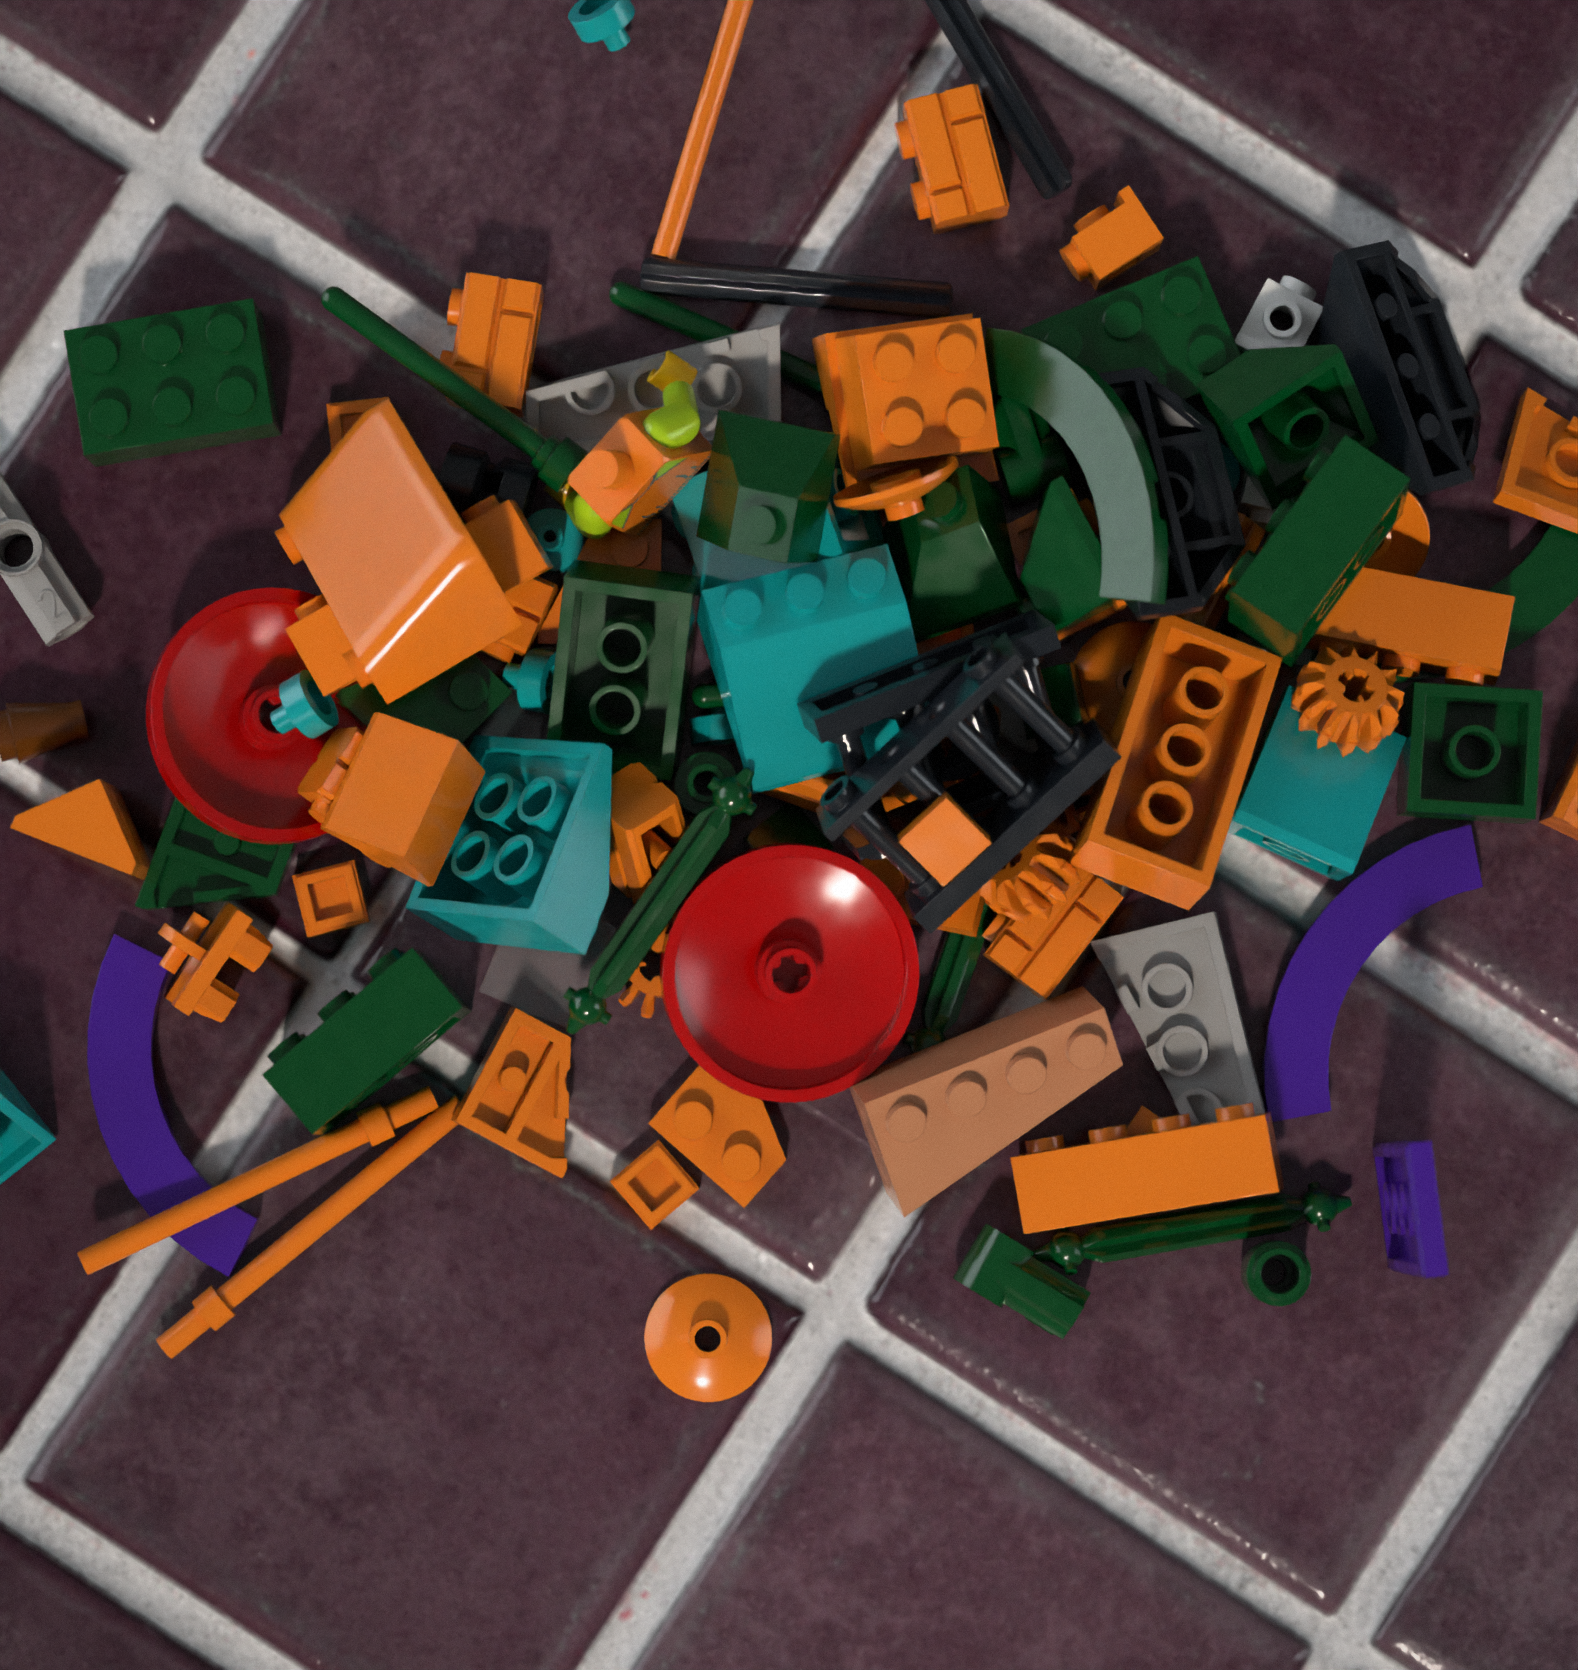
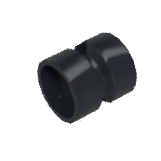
[438,442,539,525]

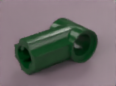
[992,394,1072,504]
[953,1223,1091,1340]

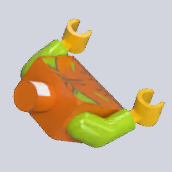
[545,350,712,539]

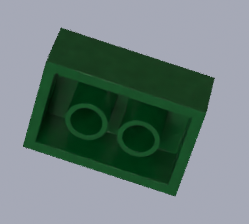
[1020,256,1240,458]
[63,298,282,467]
[1225,435,1411,667]
[547,560,701,781]
[262,947,472,1135]

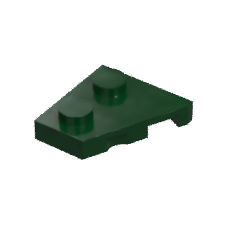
[333,654,512,744]
[135,797,297,910]

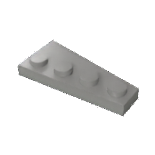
[526,321,781,454]
[1090,911,1265,1125]

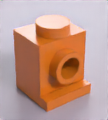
[1059,185,1164,291]

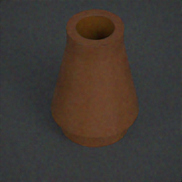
[0,700,89,765]

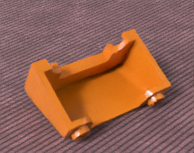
[274,397,522,705]

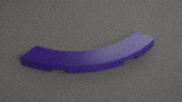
[1262,824,1483,1122]
[87,934,259,1277]

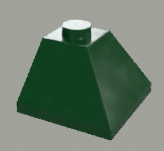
[1196,344,1379,510]
[696,410,840,564]
[882,464,1023,644]
[1015,476,1117,635]

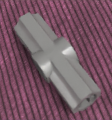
[0,472,95,647]

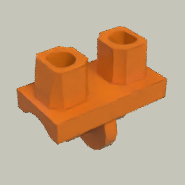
[158,901,273,1023]

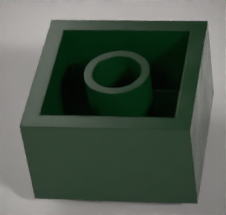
[1396,682,1543,824]

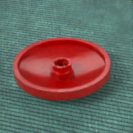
[146,587,366,845]
[660,843,920,1103]

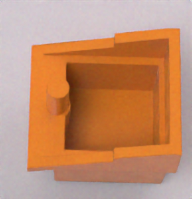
[812,313,999,488]

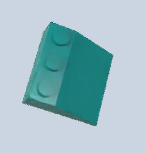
[697,544,937,794]
[405,735,612,955]

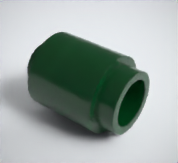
[674,752,737,817]
[1240,1240,1311,1306]

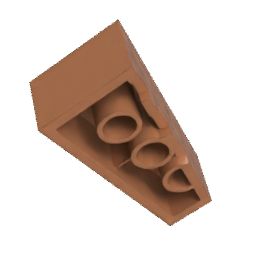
[850,986,1123,1217]

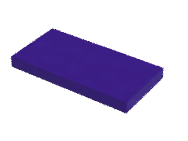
[1372,1141,1449,1278]

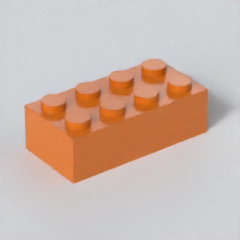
[1069,615,1282,911]

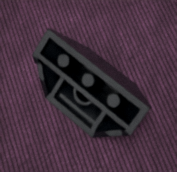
[1317,240,1481,496]
[1086,367,1246,621]

